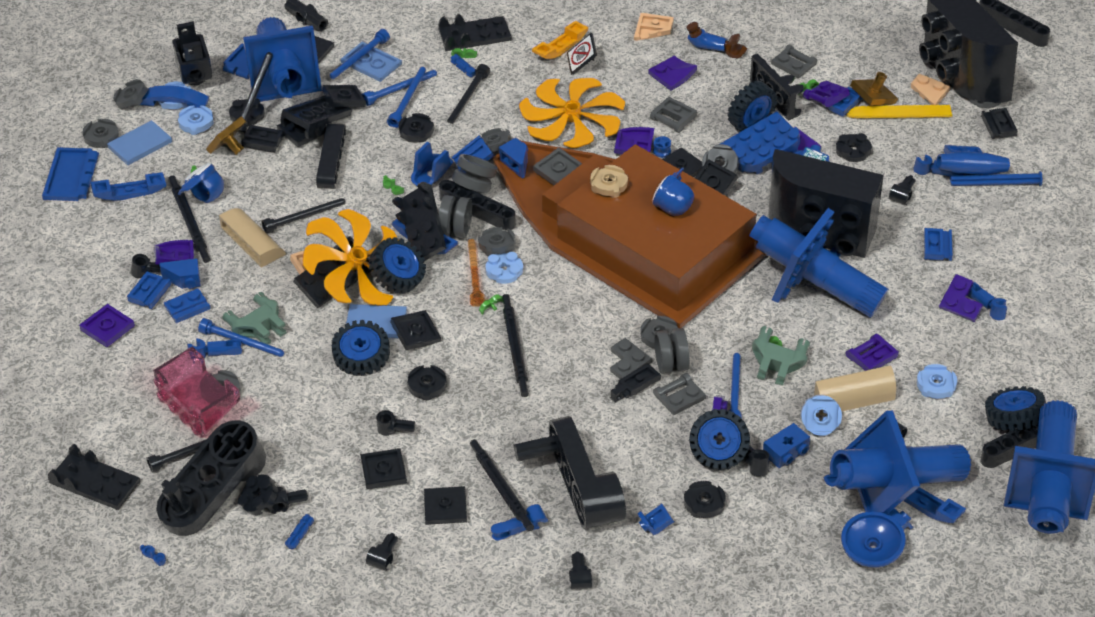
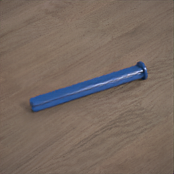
[950,171,1043,186]

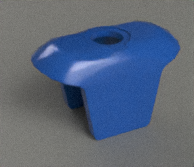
[411,142,453,186]

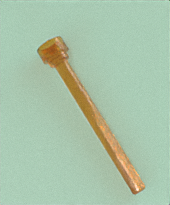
[468,239,485,307]

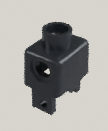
[172,21,212,86]

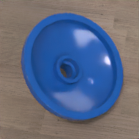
[841,511,906,567]

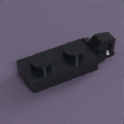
[610,363,661,403]

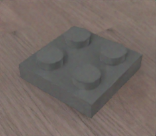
[533,148,582,185]

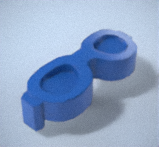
[140,545,166,566]

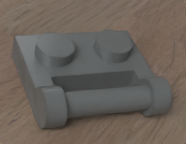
[771,44,817,79]
[650,97,697,133]
[653,373,706,416]

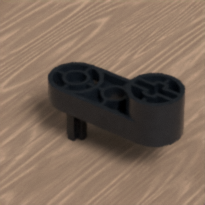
[513,416,626,529]
[156,420,266,536]

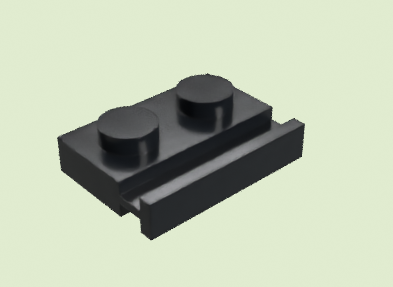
[981,108,1018,139]
[241,125,284,152]

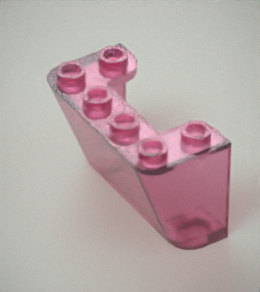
[153,346,240,437]

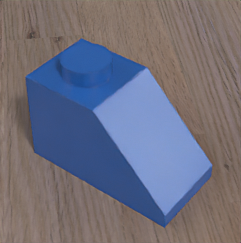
[499,138,528,178]
[160,258,201,289]

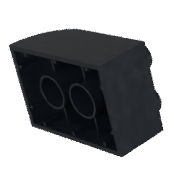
[919,0,1018,103]
[768,149,884,258]

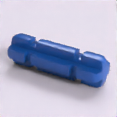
[451,54,476,78]
[285,514,314,550]

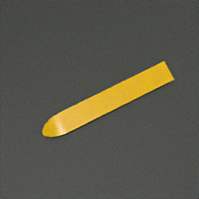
[846,105,952,118]

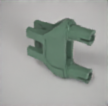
[222,292,286,344]
[752,326,810,386]

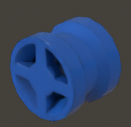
[653,136,671,158]

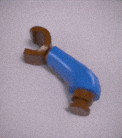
[686,22,747,59]

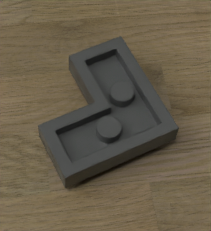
[610,338,652,379]

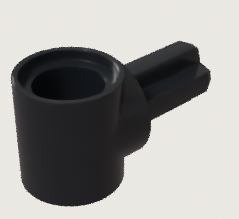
[889,175,916,205]
[131,254,161,279]
[376,410,416,436]
[745,445,769,477]
[269,487,308,514]
[366,533,398,571]
[569,551,592,590]

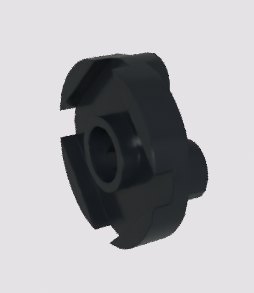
[229,98,265,126]
[398,113,434,143]
[836,133,872,162]
[407,365,447,401]
[238,474,278,515]
[684,481,725,518]

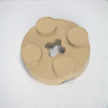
[590,165,628,198]

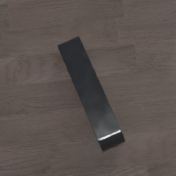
[979,0,1050,47]
[316,124,346,188]
[439,180,516,231]
[980,422,1039,468]

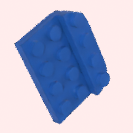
[720,112,800,175]

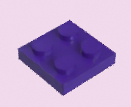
[79,304,135,348]

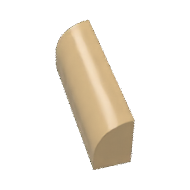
[219,208,286,268]
[814,365,896,416]

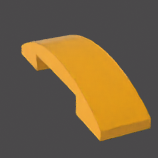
[532,21,588,59]

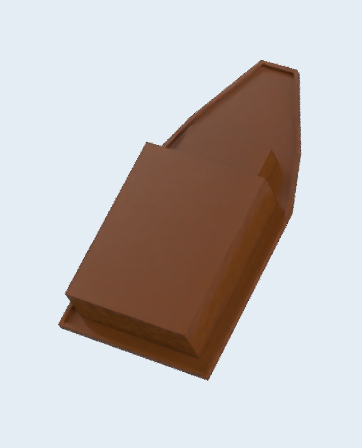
[493,141,766,328]

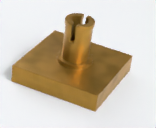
[850,72,898,105]
[206,116,246,155]

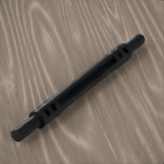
[169,175,210,263]
[502,294,529,397]
[470,439,534,531]

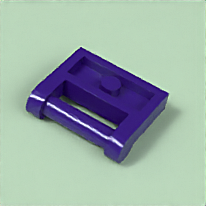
[803,80,850,107]
[845,334,899,371]

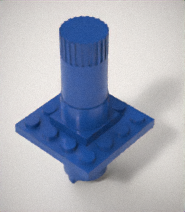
[243,17,322,102]
[749,208,889,318]
[1004,400,1095,534]
[823,410,971,514]

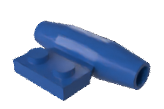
[936,145,1010,175]

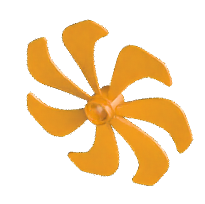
[519,78,625,148]
[303,209,399,306]

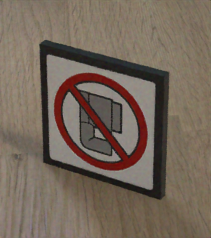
[567,33,597,75]

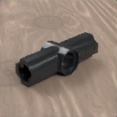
[284,0,328,31]

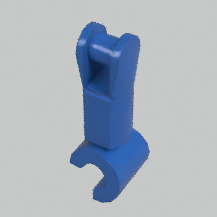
[913,154,964,177]
[968,282,1007,321]
[187,338,242,361]
[491,504,549,541]

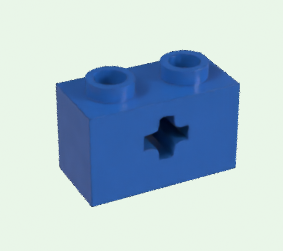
[763,423,810,468]

